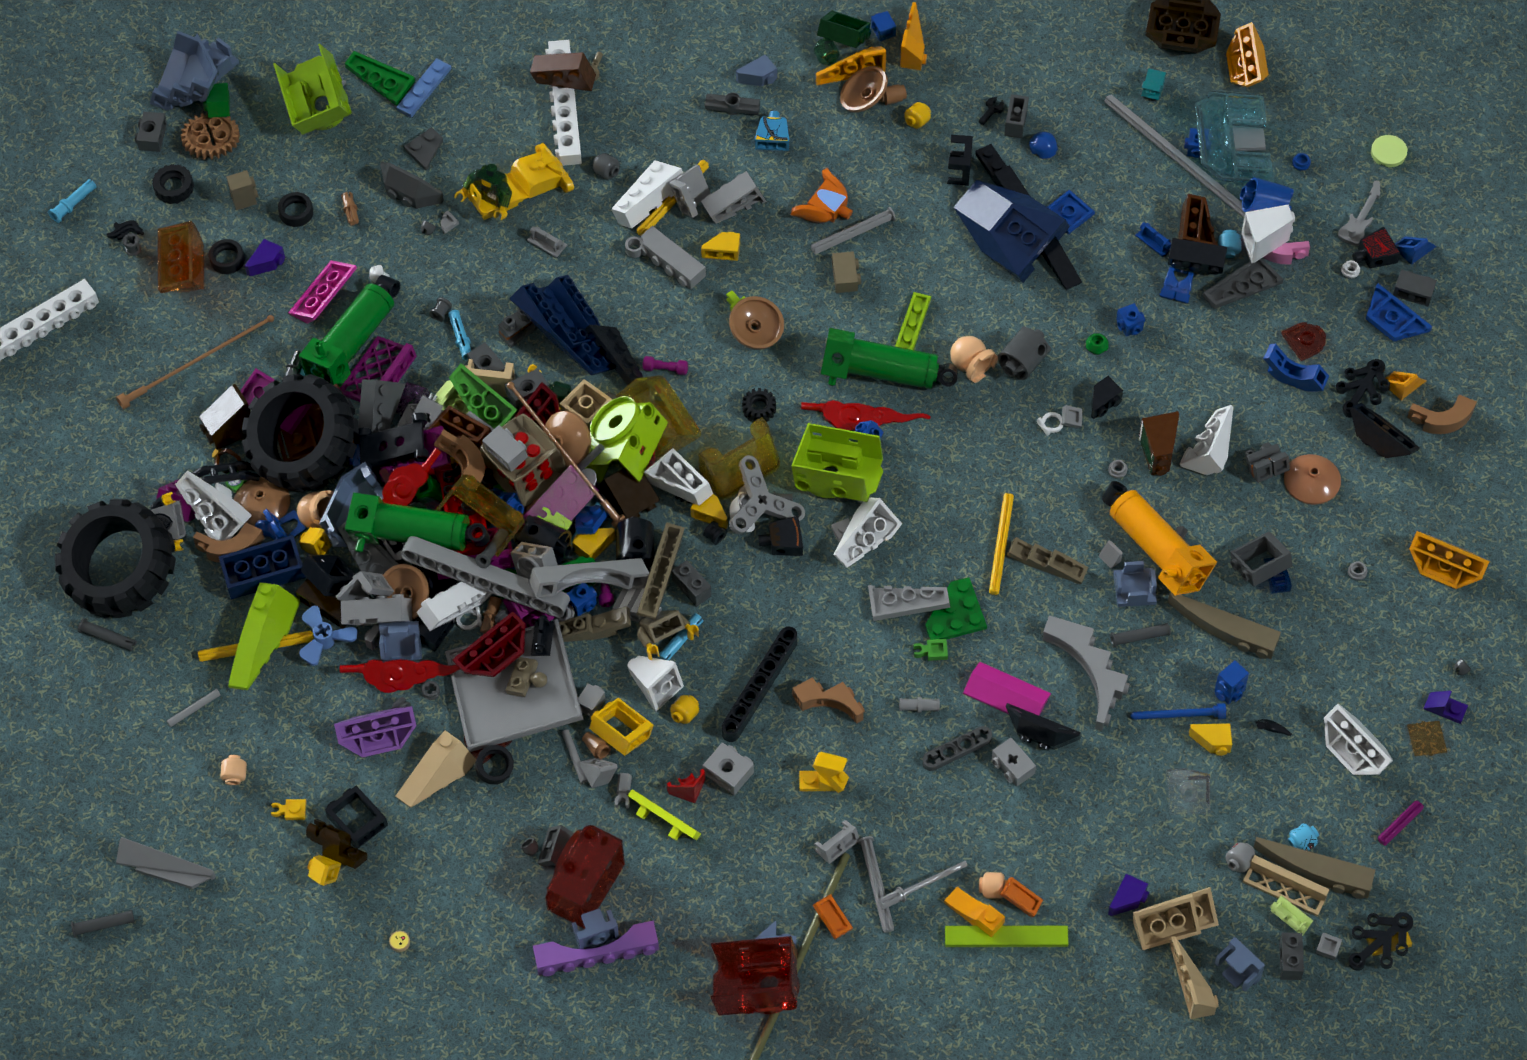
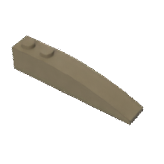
[636,522,685,620]
[1168,591,1281,659]
[1254,837,1376,899]

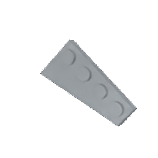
[868,585,950,621]

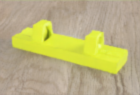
[628,789,701,840]

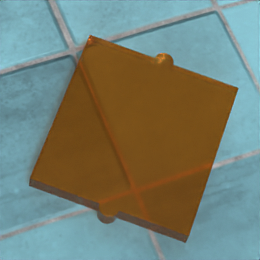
[1407,721,1447,756]

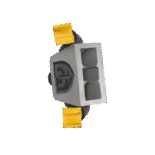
[150,492,187,552]

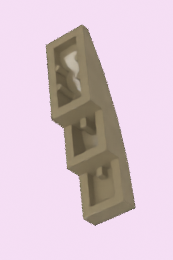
[1007,537,1089,584]

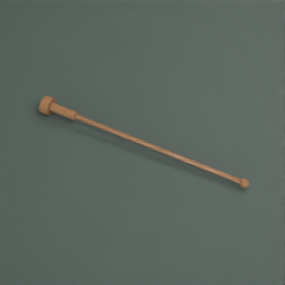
[116,315,274,410]
[507,382,626,529]

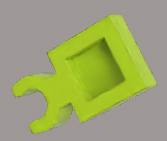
[537,507,573,530]

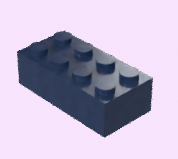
[218,535,306,600]

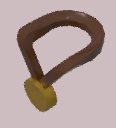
[212,448,242,474]

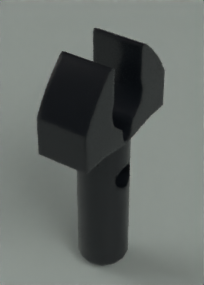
[979,97,1004,125]

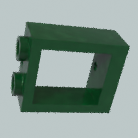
[817,10,871,48]

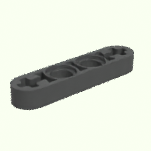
[922,726,992,771]

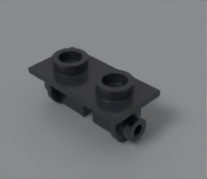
[531,615,555,656]

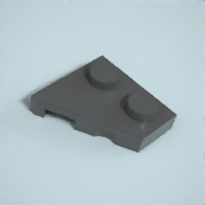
[404,127,443,170]

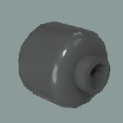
[593,153,620,180]

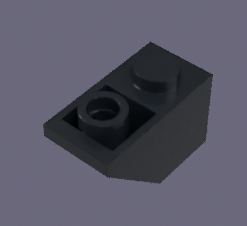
[1091,376,1123,419]

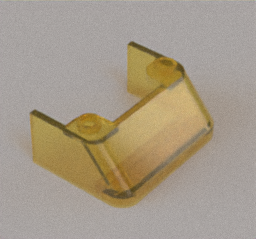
[616,375,701,458]
[436,474,525,557]

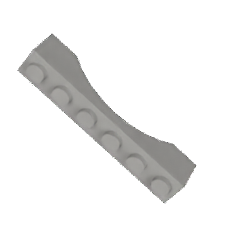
[529,558,649,598]

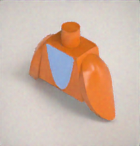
[790,168,853,223]

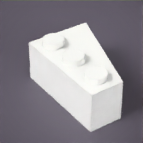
[644,448,713,506]

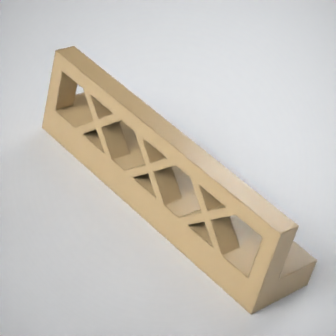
[1243,855,1329,917]

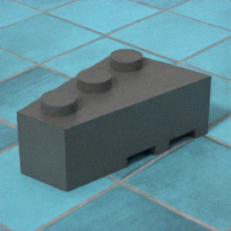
[358,379,406,434]

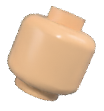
[220,755,247,785]
[979,872,1007,899]

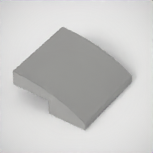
[1225,119,1266,152]

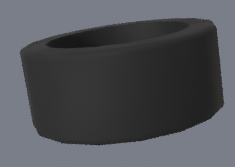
[278,192,313,227]
[208,239,245,275]
[475,745,514,785]

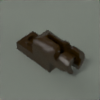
[306,819,367,869]

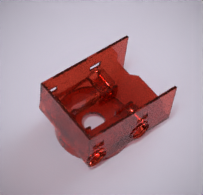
[545,825,625,929]
[711,936,800,1016]

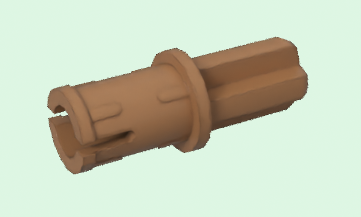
[341,192,359,226]
[480,597,502,634]

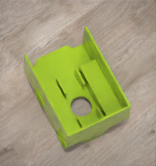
[273,43,352,135]
[585,396,668,484]
[791,423,884,502]

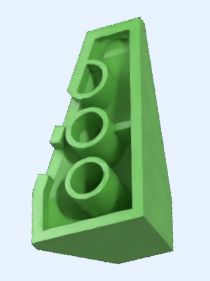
[449,363,519,429]

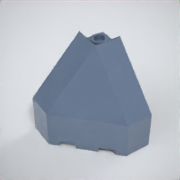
[150,31,218,110]
[319,462,385,547]

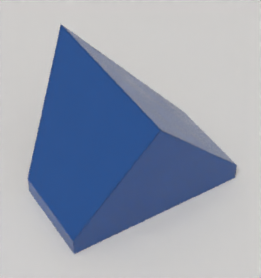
[1395,237,1437,265]

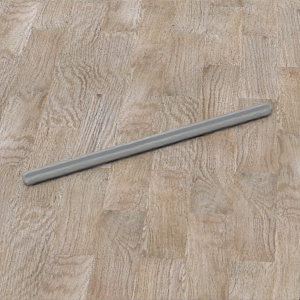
[1104,95,1245,218]

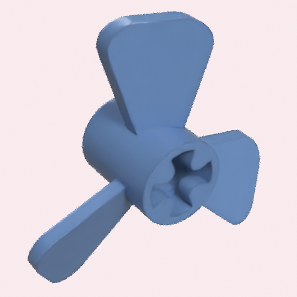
[299,606,357,666]

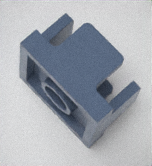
[202,38,239,83]
[1113,561,1157,607]
[379,621,422,662]
[572,909,619,949]
[1215,937,1265,992]

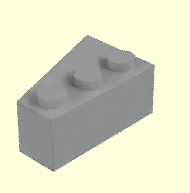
[701,171,767,224]
[341,594,412,626]

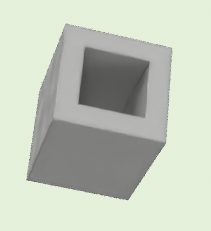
[578,683,606,717]

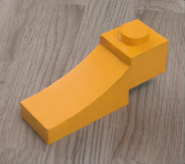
[944,886,1005,937]

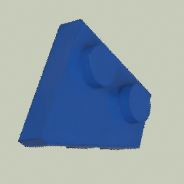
[576,505,609,534]

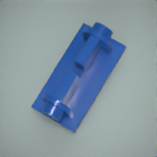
[1135,222,1171,257]

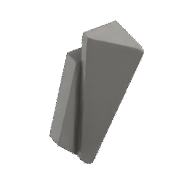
[116,837,216,889]

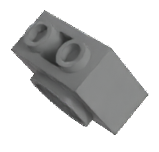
[511,542,557,579]
[703,742,754,796]

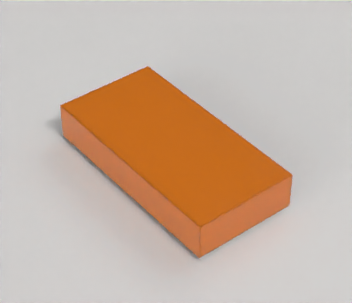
[1000,877,1043,917]
[813,894,853,940]

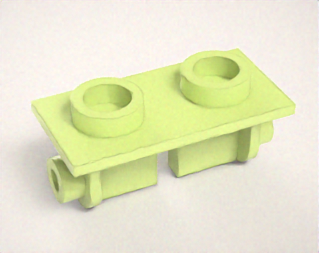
[1270,895,1313,936]

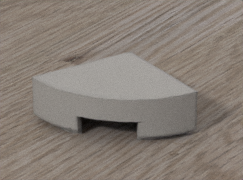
[441,210,459,234]

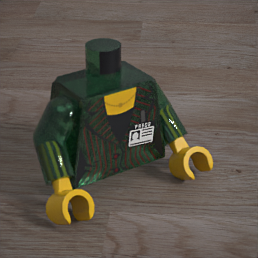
[454,164,512,220]

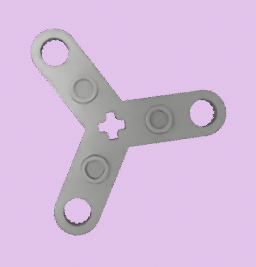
[729,455,805,535]

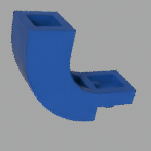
[1263,343,1329,391]

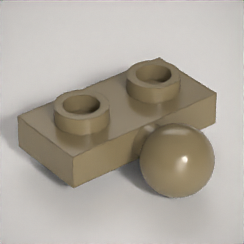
[505,657,547,697]

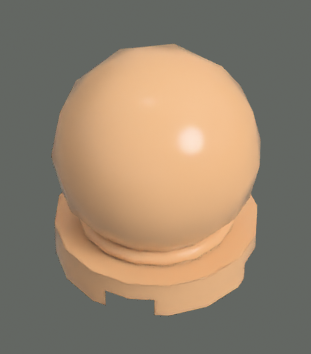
[950,336,998,383]
[297,490,334,528]

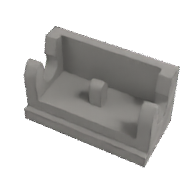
[814,820,860,864]

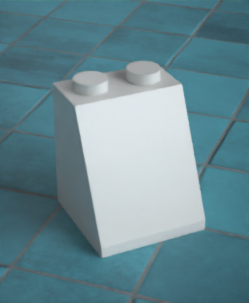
[1242,205,1295,263]

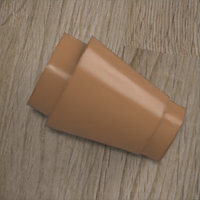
[582,732,611,759]

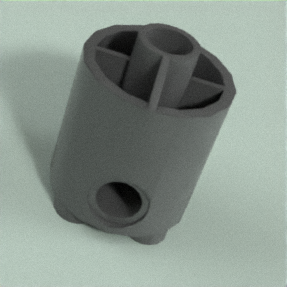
[998,326,1051,380]

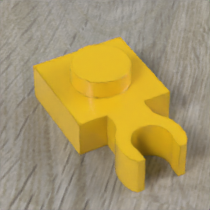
[271,799,306,820]

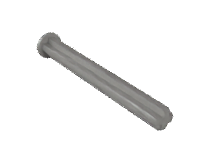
[811,207,896,254]
[858,836,894,933]

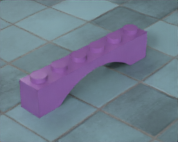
[533,921,659,976]

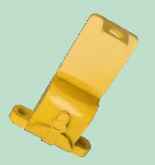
[467,143,574,220]

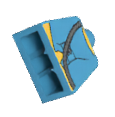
[755,111,789,151]

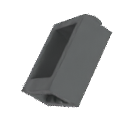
[1230,531,1293,587]

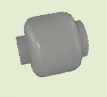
[1225,842,1255,873]

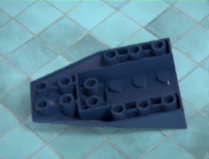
[953,180,1070,283]
[509,275,616,376]

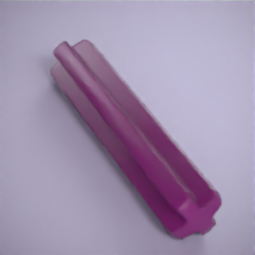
[1378,800,1424,846]

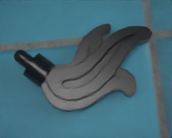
[107,220,144,240]

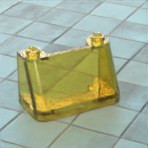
[699,417,780,500]

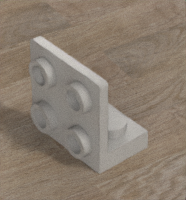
[669,165,711,218]
[336,571,394,601]

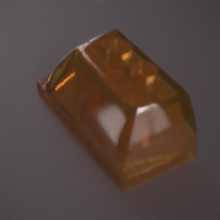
[158,221,204,293]

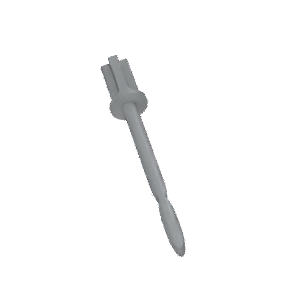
[878,860,967,910]

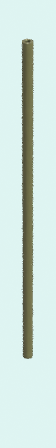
[750,853,850,1060]

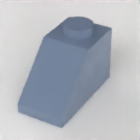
[736,55,777,86]

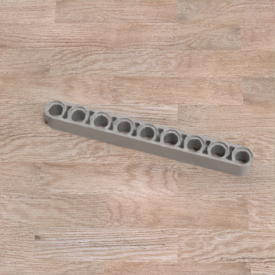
[401,536,570,617]

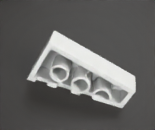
[612,160,683,228]
[416,582,493,631]

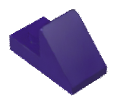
[1423,691,1468,724]

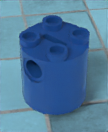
[1240,177,1294,212]

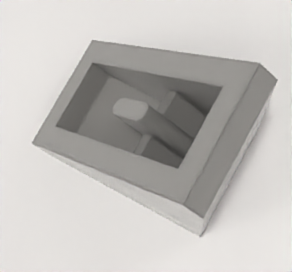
[579,758,617,788]

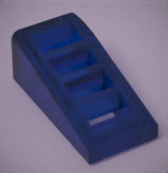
[1264,558,1292,594]

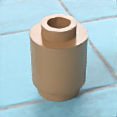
[880,84,907,105]

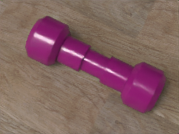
[642,356,688,376]
[598,561,614,607]

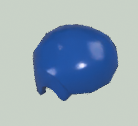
[1029,132,1058,159]

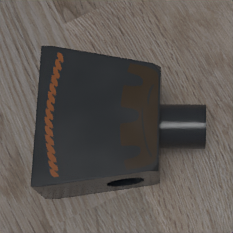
[758,516,803,556]

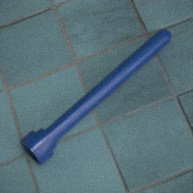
[1130,703,1226,720]

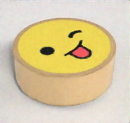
[389,931,410,952]

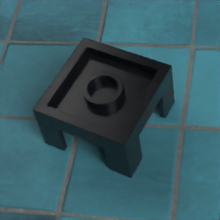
[947,134,973,186]

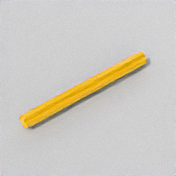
[637,160,709,236]
[989,493,1014,595]
[198,630,314,662]

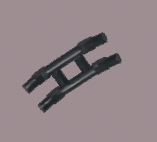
[192,460,260,485]

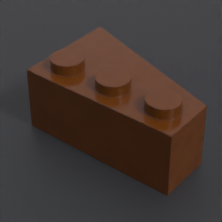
[530,52,596,91]
[1178,194,1218,245]
[427,405,492,450]

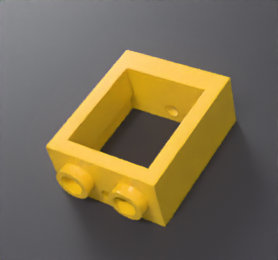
[589,698,654,756]

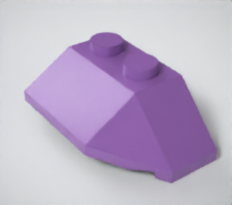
[334,706,416,757]

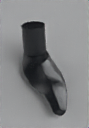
[1256,719,1292,736]

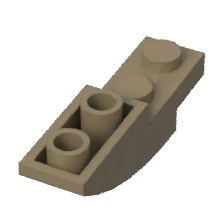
[559,606,631,642]

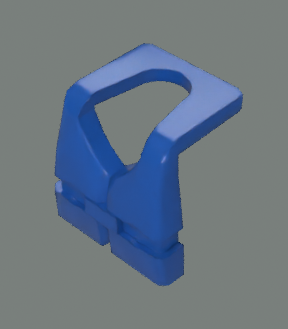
[1160,267,1194,303]
[263,508,306,538]

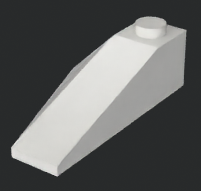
[1180,405,1233,475]
[175,471,252,541]
[833,497,902,568]

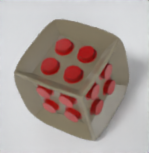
[480,414,567,507]

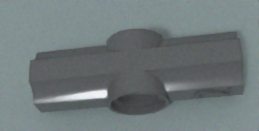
[705,93,760,115]

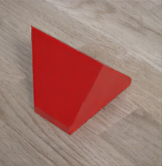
[667,769,706,803]

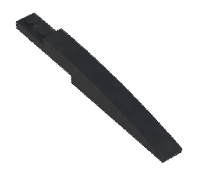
[975,144,1082,290]

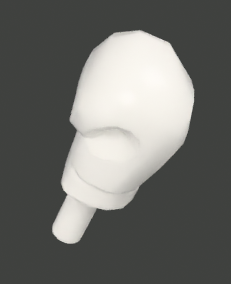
[369,265,389,283]

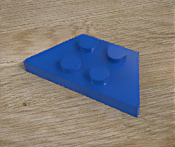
[1366,283,1432,342]

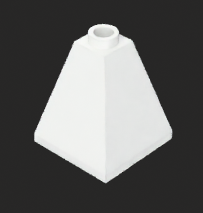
[627,656,684,712]

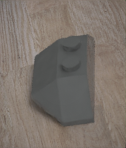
[380,161,444,209]

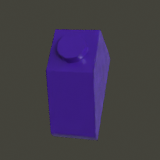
[245,239,285,276]
[1108,874,1150,916]

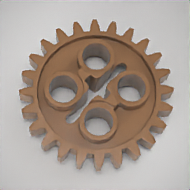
[181,113,240,160]

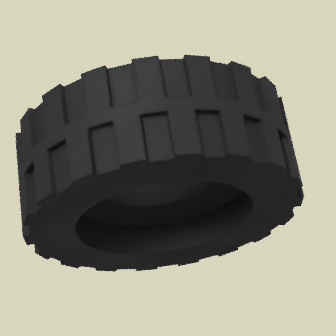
[152,164,194,204]

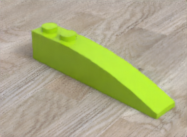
[228,582,300,690]

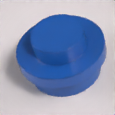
[1292,153,1311,171]

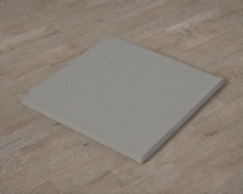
[445,619,584,752]

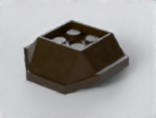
[1145,0,1221,54]

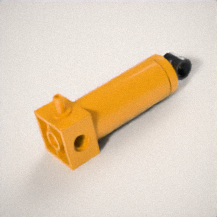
[1102,481,1217,596]

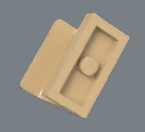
[465,359,516,397]

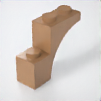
[792,677,865,724]

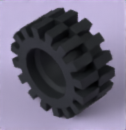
[742,388,776,424]

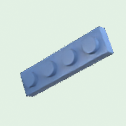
[396,58,451,118]

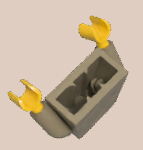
[637,610,699,660]

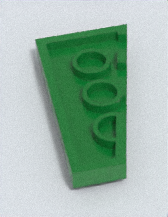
[345,51,415,106]

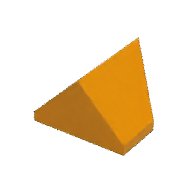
[1384,371,1426,400]

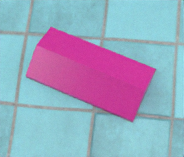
[288,260,357,324]
[963,662,1051,716]

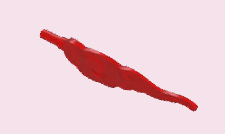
[801,400,930,431]
[382,448,441,506]
[340,659,460,693]

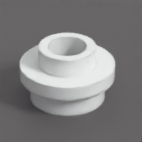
[1341,260,1360,278]

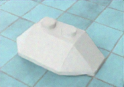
[1324,704,1393,775]

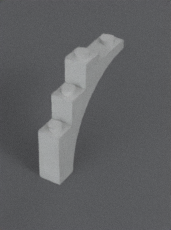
[1042,615,1130,731]

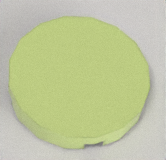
[1371,135,1408,167]

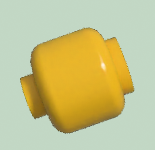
[904,102,931,129]
[670,695,699,724]

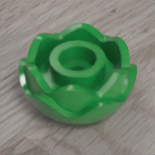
[1086,333,1109,355]

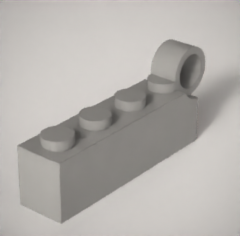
[625,226,706,289]

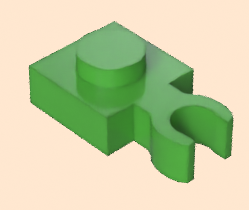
[913,639,948,661]

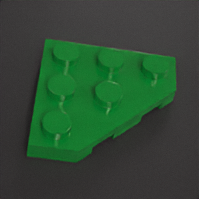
[925,577,987,640]

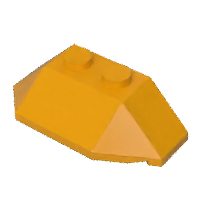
[1226,22,1269,87]
[1409,531,1490,589]

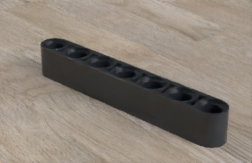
[722,626,797,742]

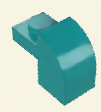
[1141,68,1167,100]

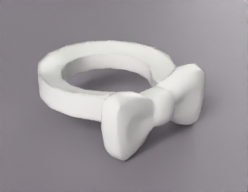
[1037,412,1064,436]
[456,606,482,630]

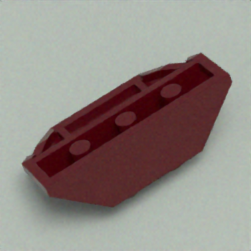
[514,382,560,431]
[452,612,526,677]

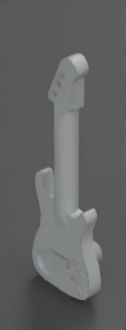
[1338,180,1380,246]

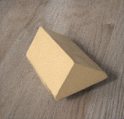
[1133,887,1219,950]

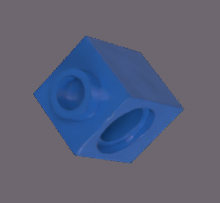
[871,11,896,42]

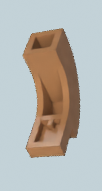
[1407,395,1477,434]
[434,429,485,494]
[193,522,264,562]

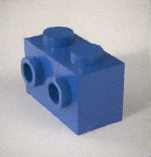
[1214,660,1249,704]

